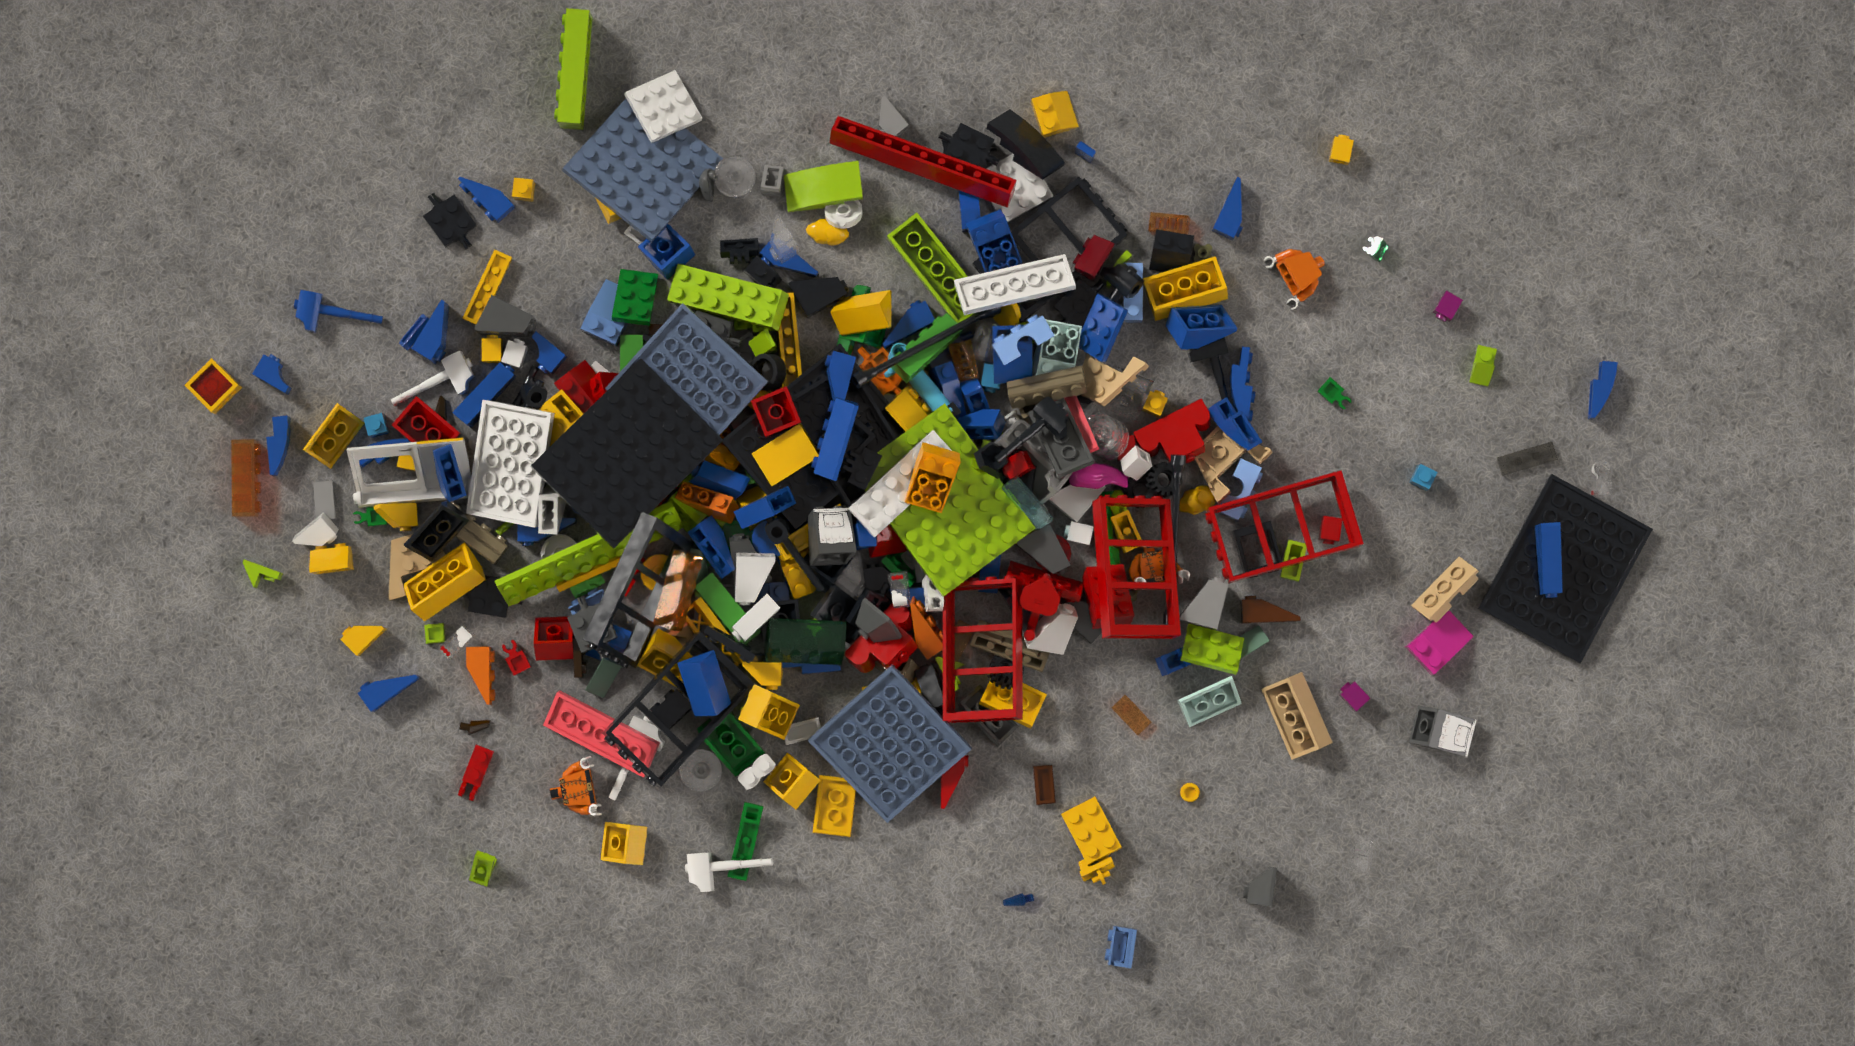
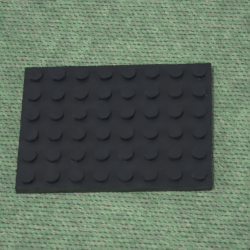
[722,343,905,530]
[530,358,723,549]
[1478,474,1653,664]

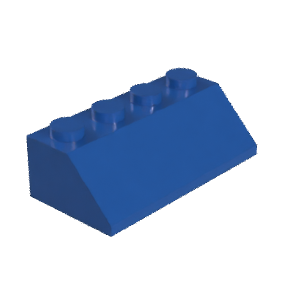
[811,397,859,481]

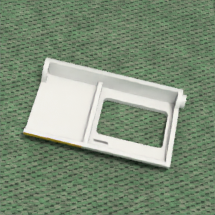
[347,438,472,508]

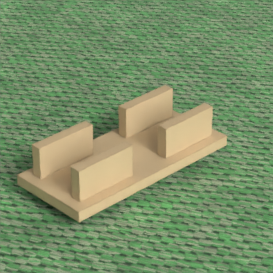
[1411,557,1479,623]

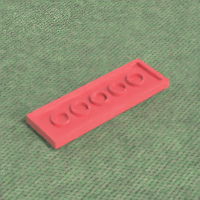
[543,690,660,778]

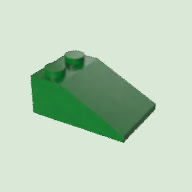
[697,711,765,777]

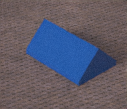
[677,650,731,716]

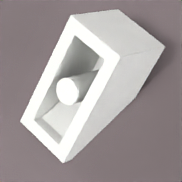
[292,512,339,546]

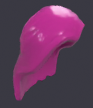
[1069,462,1129,489]

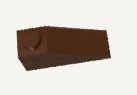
[1240,596,1301,624]

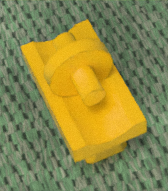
[1079,856,1115,885]

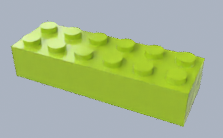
[554,8,593,130]
[887,213,976,323]
[667,264,789,331]

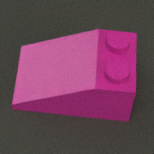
[1405,610,1474,675]

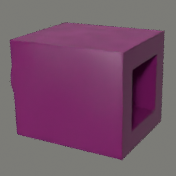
[1433,290,1463,322]
[1339,681,1370,712]

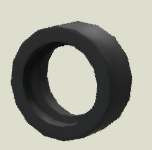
[750,354,786,390]

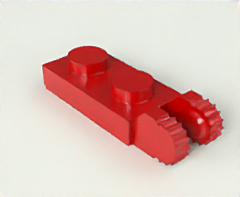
[458,744,494,801]

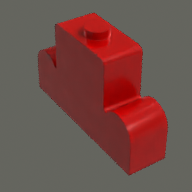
[1133,398,1211,463]
[843,603,918,673]

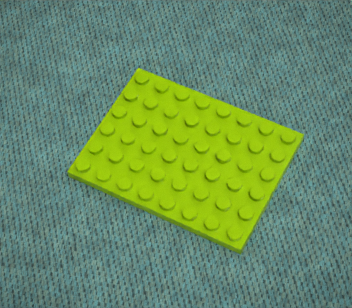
[865,403,1036,597]

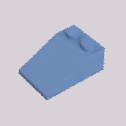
[580,279,628,346]

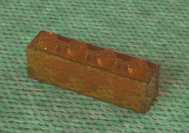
[231,439,262,518]
[653,550,703,631]

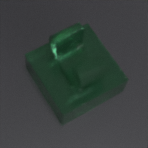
[1363,236,1389,262]

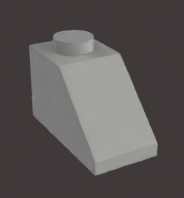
[879,95,909,137]

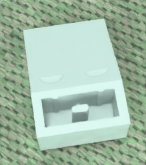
[1032,319,1082,376]

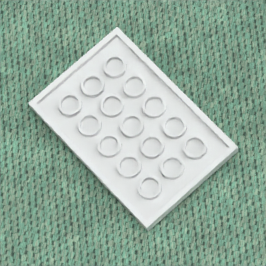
[466,400,555,528]

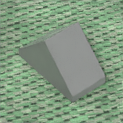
[760,165,784,196]

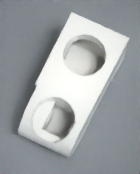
[922,575,944,612]

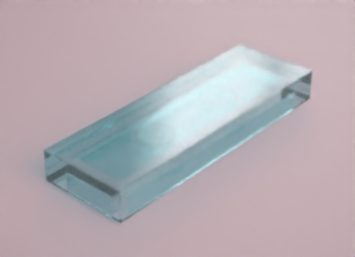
[1002,476,1053,530]

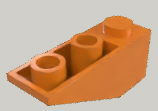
[675,482,739,524]
[910,596,943,660]
[466,647,495,705]

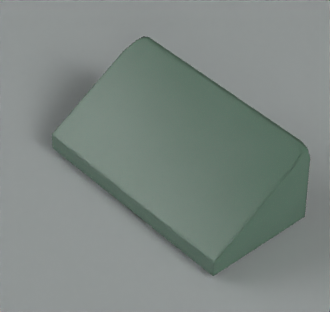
[1240,625,1269,659]
[585,657,622,698]

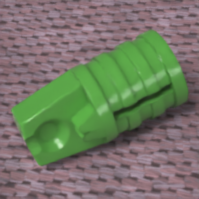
[570,574,605,599]

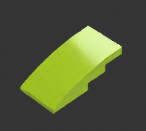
[784,161,863,212]

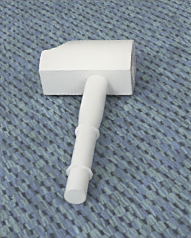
[391,351,474,406]
[609,715,665,800]
[685,852,773,892]

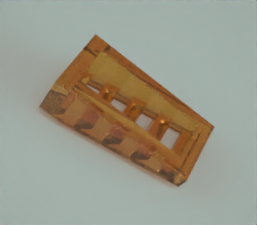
[1148,212,1190,235]
[948,340,979,381]

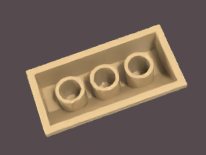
[1261,672,1333,760]

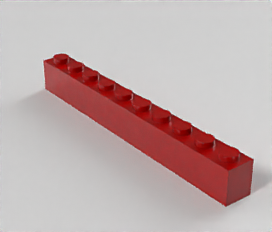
[829,116,1017,208]

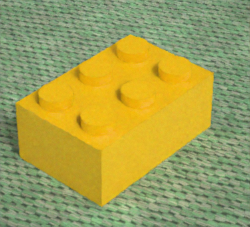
[738,684,800,740]

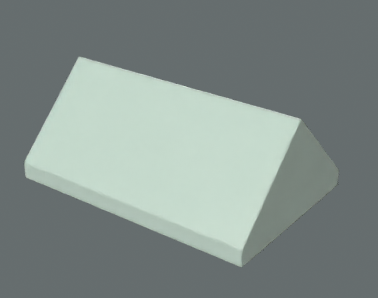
[1177,676,1242,727]

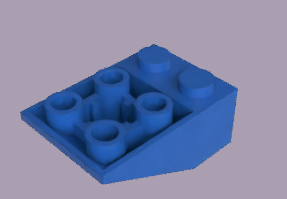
[965,209,1023,273]
[992,325,1032,384]

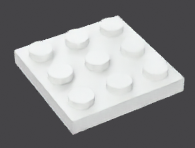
[625,70,702,143]
[986,154,1054,223]

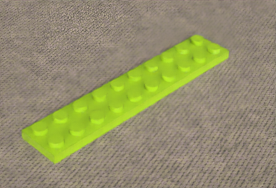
[495,501,684,606]

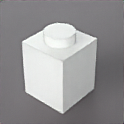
[501,338,528,369]
[1120,445,1152,480]
[1064,521,1094,546]

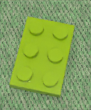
[1180,624,1244,675]

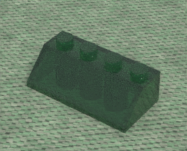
[764,618,846,665]

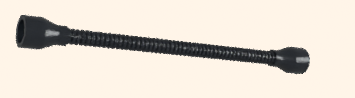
[851,307,1001,389]
[1163,455,1186,625]

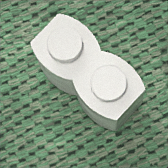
[738,754,776,790]

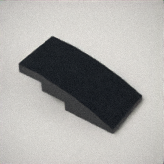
[986,109,1065,180]

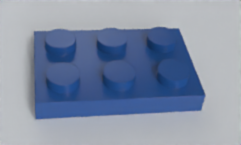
[1079,294,1128,362]

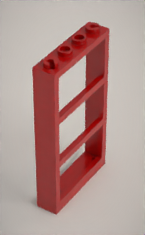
[1205,470,1364,584]
[1092,495,1181,639]
[943,576,1023,723]

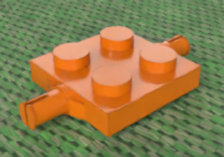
[857,346,903,396]

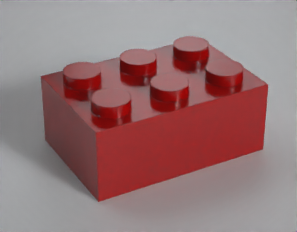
[1082,564,1135,629]

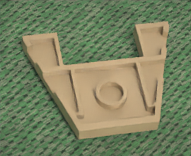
[1080,353,1149,407]
[1195,426,1272,504]
[389,534,446,601]

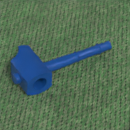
[294,290,383,333]

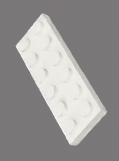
[954,254,1076,315]
[848,430,952,537]

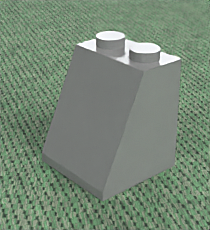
[1179,577,1229,630]

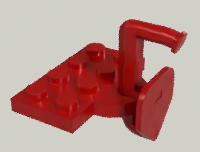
[1006,561,1083,641]

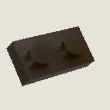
[573,639,587,678]

